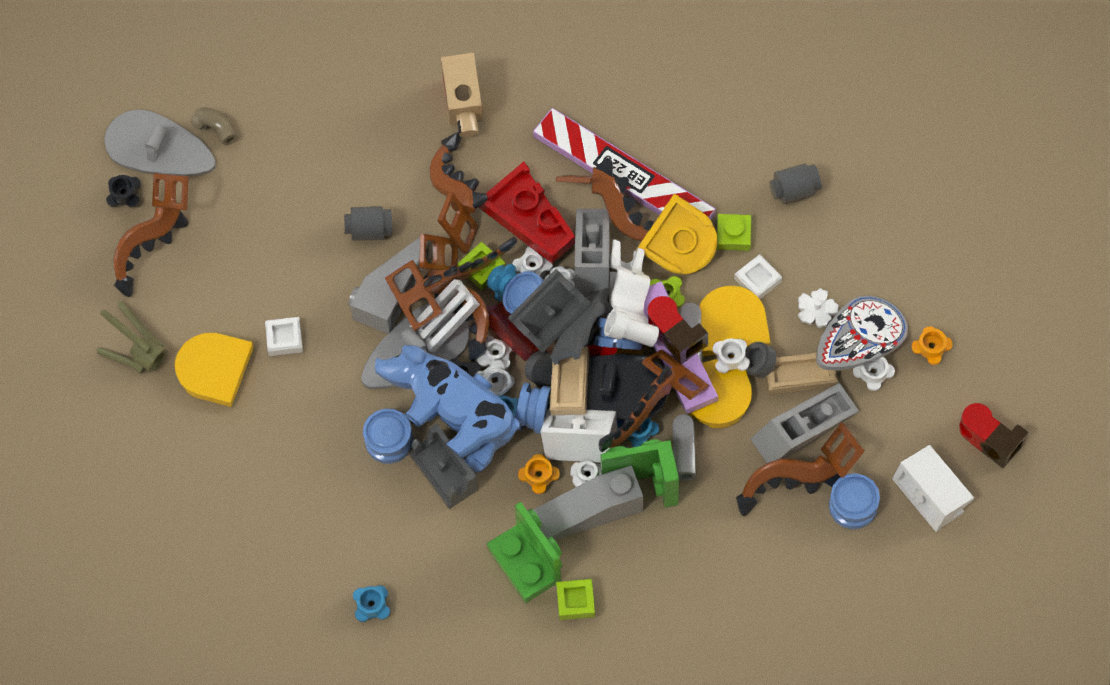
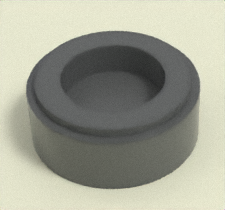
[745,342,776,378]
[525,351,553,387]

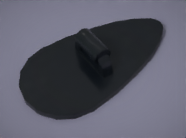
[547,354,670,421]

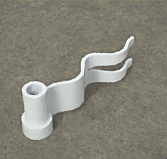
[604,240,659,347]

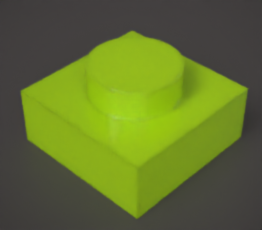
[717,214,751,251]
[458,242,506,290]
[556,579,595,620]

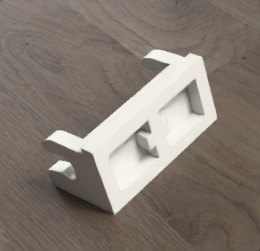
[540,408,618,463]
[892,445,974,532]

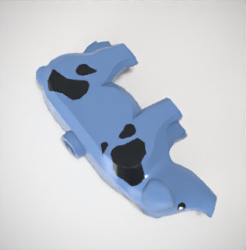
[375,345,520,473]

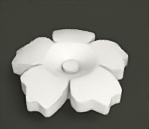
[798,288,839,328]

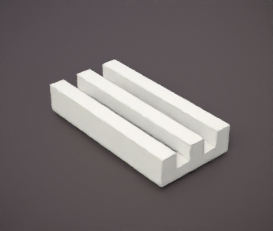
[409,279,480,352]

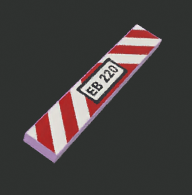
[533,108,716,220]

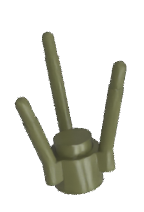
[97,302,167,374]

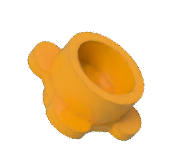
[911,326,953,365]
[518,454,560,494]

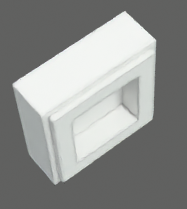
[734,254,782,299]
[265,317,303,356]

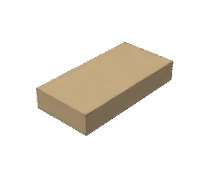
[550,347,590,415]
[766,353,838,395]

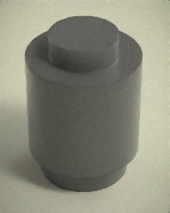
[769,163,822,204]
[344,206,392,241]

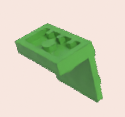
[600,439,679,508]
[487,502,563,604]

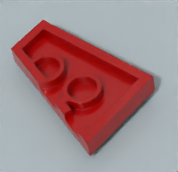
[478,161,575,264]

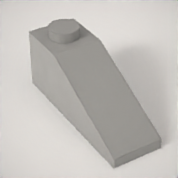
[574,209,610,301]
[348,237,433,334]
[751,383,859,463]
[533,465,643,540]

